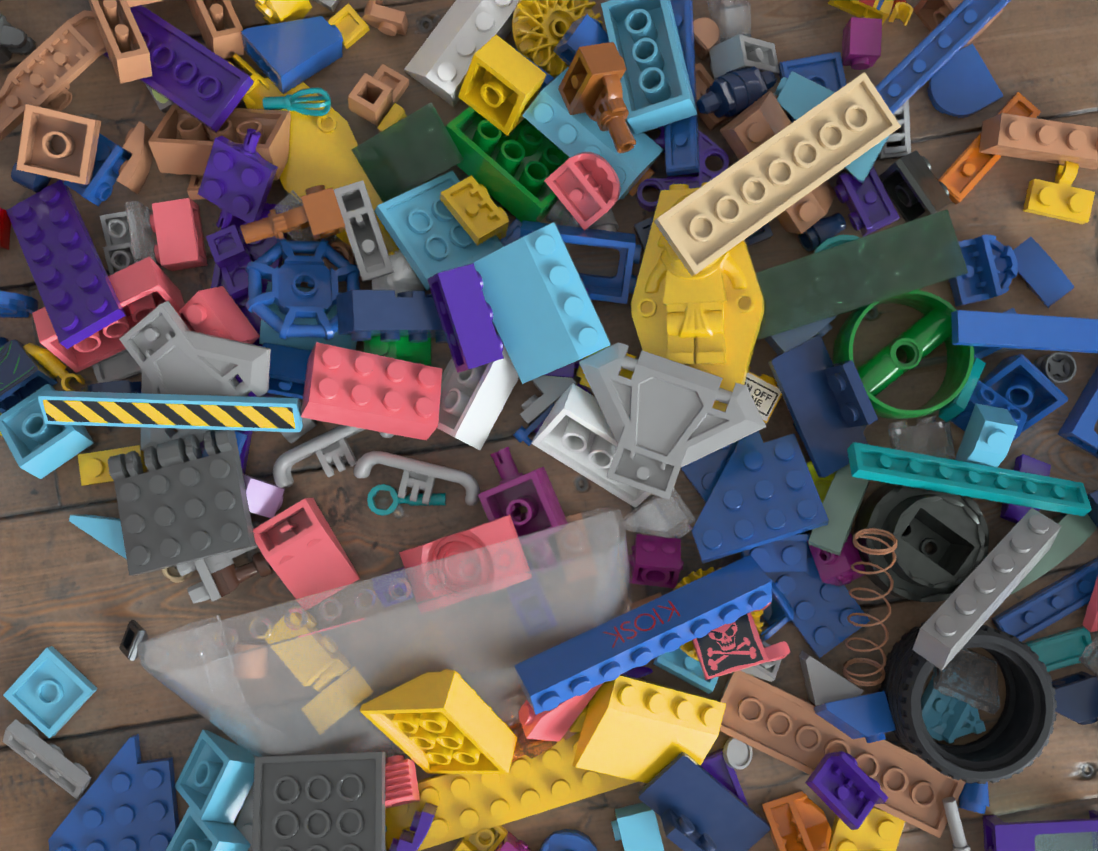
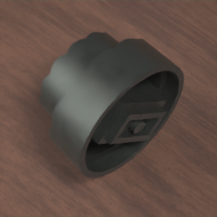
[854,483,989,602]

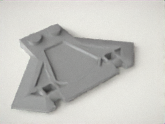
[119,301,271,451]
[579,342,766,500]

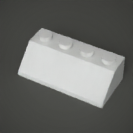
[404,0,519,107]
[437,321,519,450]
[532,383,651,508]

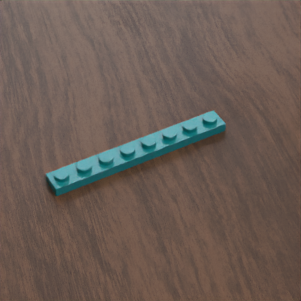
[847,442,1092,516]

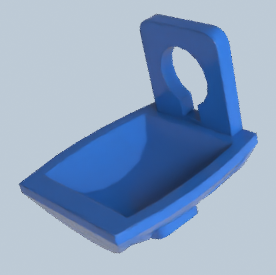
[759,578,794,642]

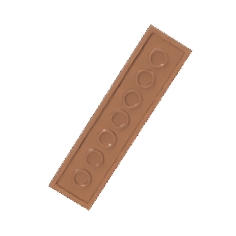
[718,670,966,838]

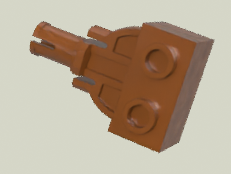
[558,42,636,153]
[240,185,345,244]

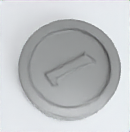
[723,737,753,769]

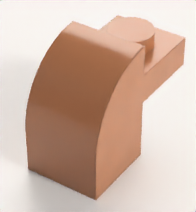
[348,64,409,127]

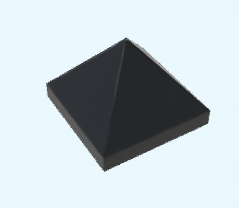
[119,620,152,661]

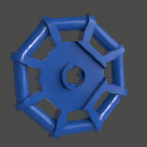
[245,239,360,341]

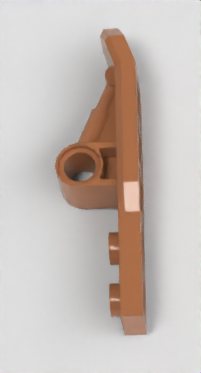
[0,10,107,142]

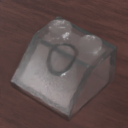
[616,488,696,539]

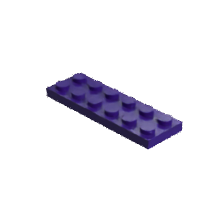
[102,5,254,133]
[6,180,126,349]

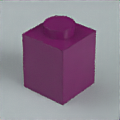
[842,17,882,70]

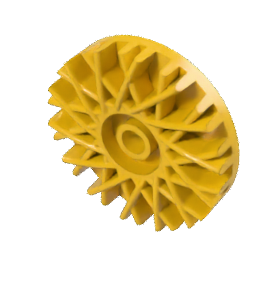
[512,0,603,78]

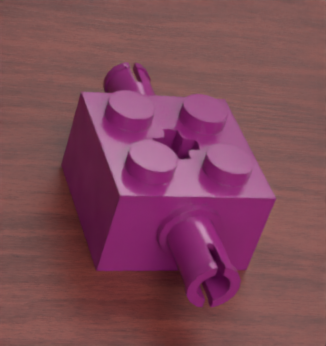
[478,447,569,572]

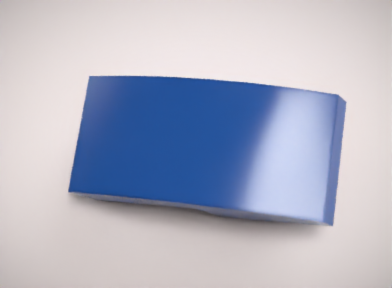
[1013,236,1074,308]

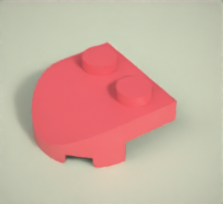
[544,152,621,231]

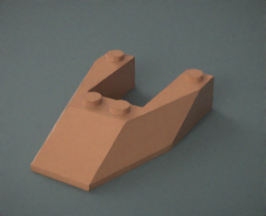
[88,0,244,84]

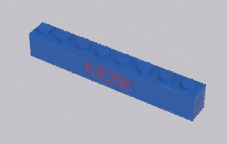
[514,555,772,715]

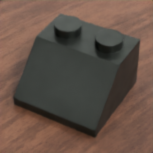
[879,150,952,229]

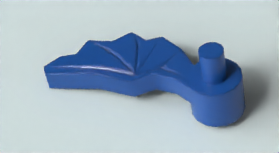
[513,403,554,446]

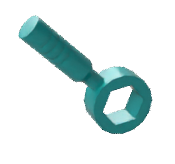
[367,484,446,516]

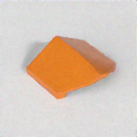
[761,791,831,851]

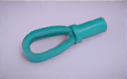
[263,88,331,116]

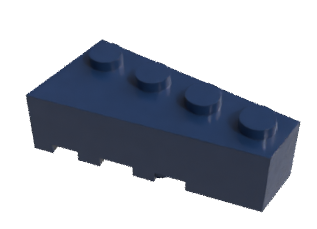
[336,290,447,343]

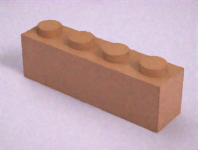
[979,113,1098,169]

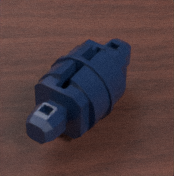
[696,66,776,118]

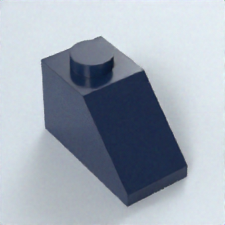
[1051,671,1098,725]

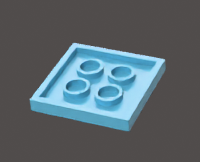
[374,170,503,291]

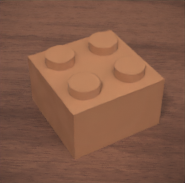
[16,104,101,185]

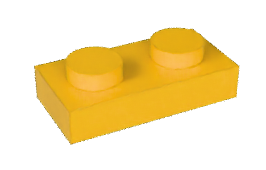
[77,445,148,486]

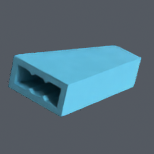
[775,71,891,183]

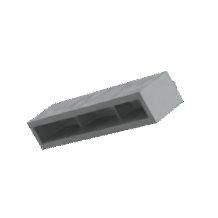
[912,508,1061,671]

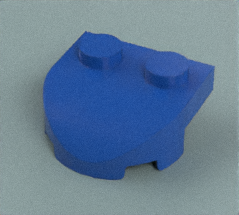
[941,235,1018,307]

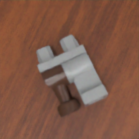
[176,525,273,603]

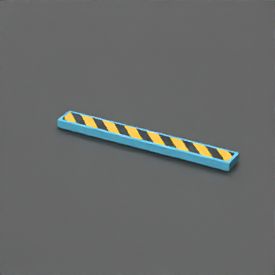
[38,390,303,432]

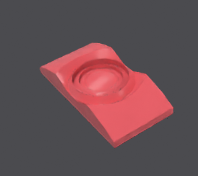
[399,515,532,611]

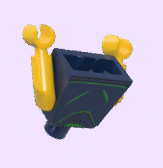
[0,337,85,436]

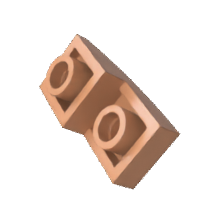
[116,121,154,195]

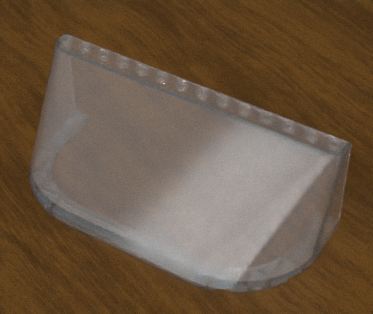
[136,505,633,764]

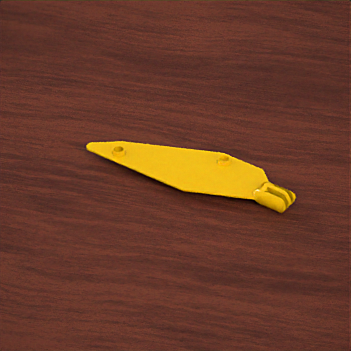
[227,53,399,252]

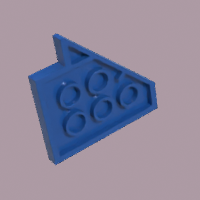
[692,431,829,564]
[48,734,179,851]

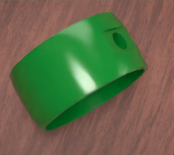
[832,290,974,420]

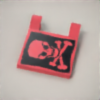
[692,602,790,680]

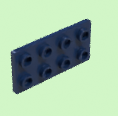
[768,336,878,478]
[638,752,770,851]

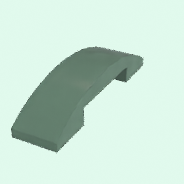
[808,444,871,556]
[1009,513,1097,596]

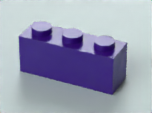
[427,263,504,373]

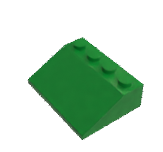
[438,107,570,222]

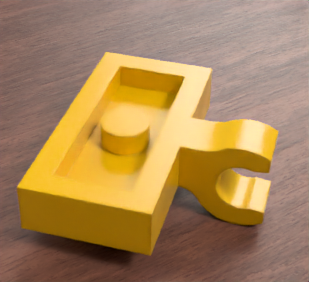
[1023,161,1095,224]

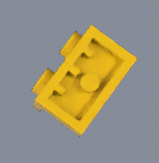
[440,175,509,246]

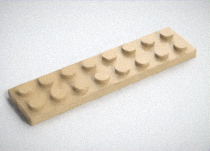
[654,72,901,276]

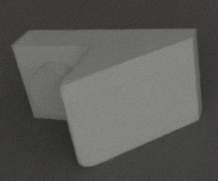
[520,375,576,425]

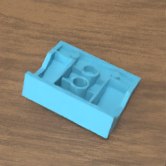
[471,222,611,384]

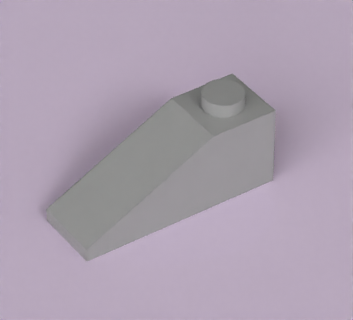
[333,180,394,282]

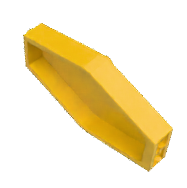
[631,182,764,412]

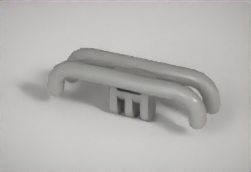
[273,425,394,488]
[353,451,480,506]

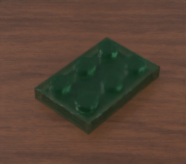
[352,102,464,203]

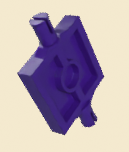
[198,128,278,229]

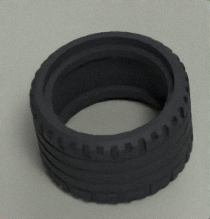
[879,622,1057,784]

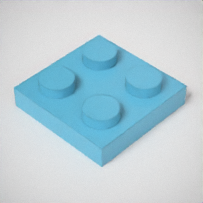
[3,646,98,738]

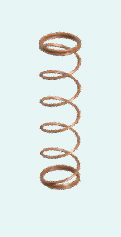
[843,528,898,687]

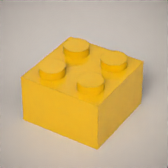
[458,35,547,135]

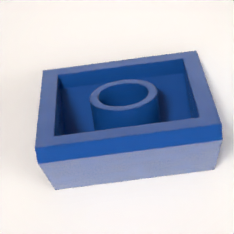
[981,354,1069,433]

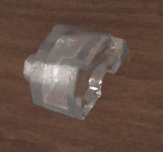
[888,416,956,459]

